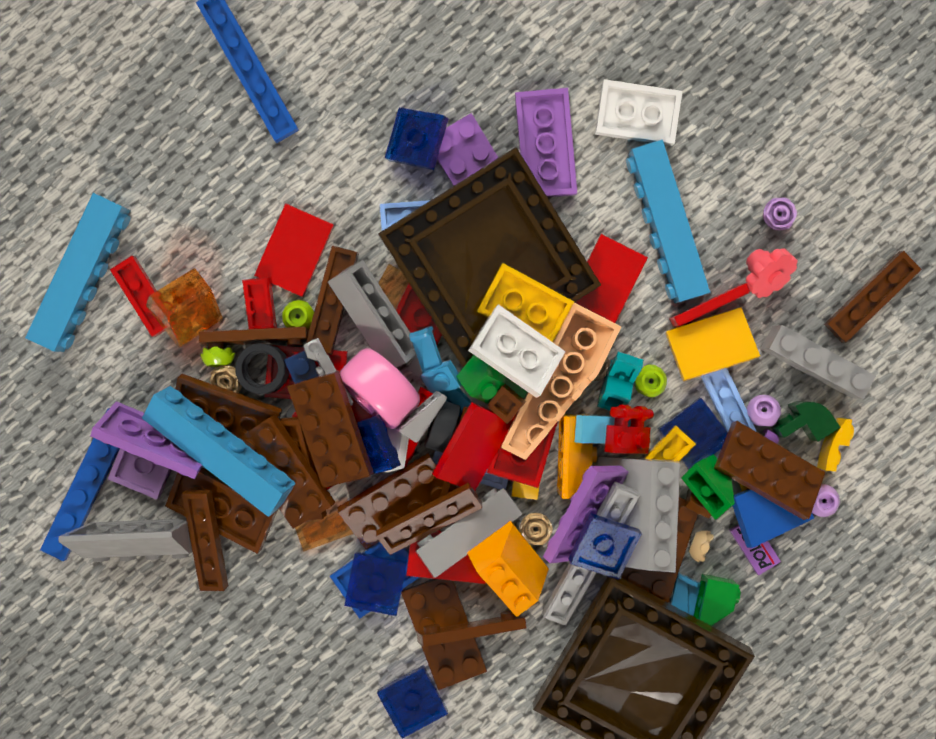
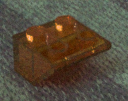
[146,268,223,348]

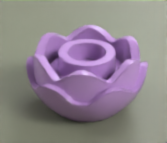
[763,198,797,230]
[747,395,781,426]
[812,484,840,517]

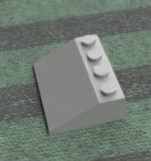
[597,456,680,572]
[59,518,192,562]

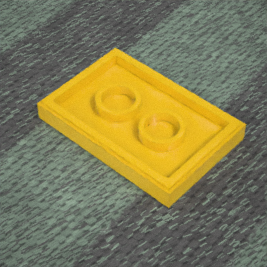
[477,263,574,342]
[666,307,760,382]

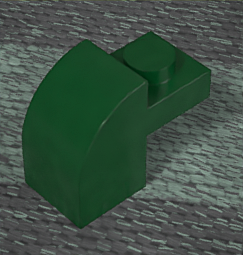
[771,401,841,442]

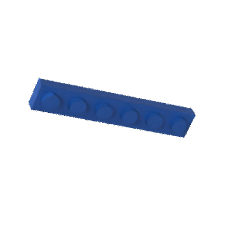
[196,0,299,143]
[40,408,120,561]

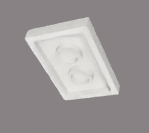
[595,80,682,146]
[468,304,565,398]

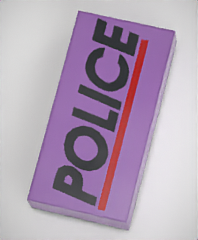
[729,524,781,575]

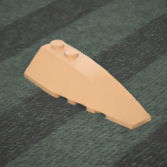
[501,303,621,460]

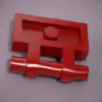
[604,405,654,454]

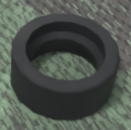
[235,344,290,394]
[424,401,460,453]

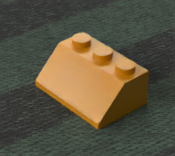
[557,414,597,499]
[467,521,549,617]

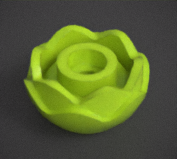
[282,300,314,330]
[200,347,235,367]
[635,364,667,397]

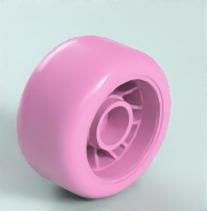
[340,348,420,429]

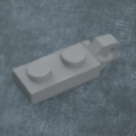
[303,338,353,405]

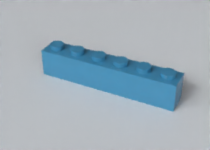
[626,139,710,304]
[25,193,131,352]
[142,386,296,517]

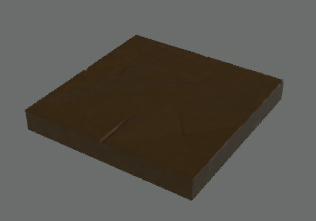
[378,147,601,368]
[533,571,755,739]

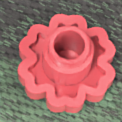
[746,248,797,298]

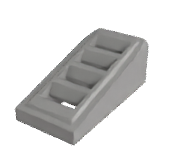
[396,391,447,443]

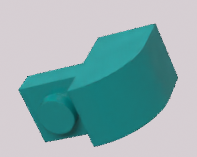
[597,352,644,411]

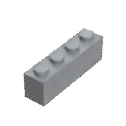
[328,260,416,367]
[760,325,876,399]
[415,488,522,578]

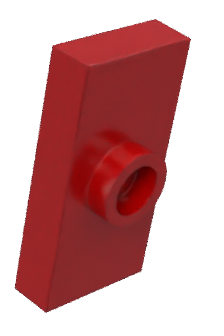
[242,277,277,329]

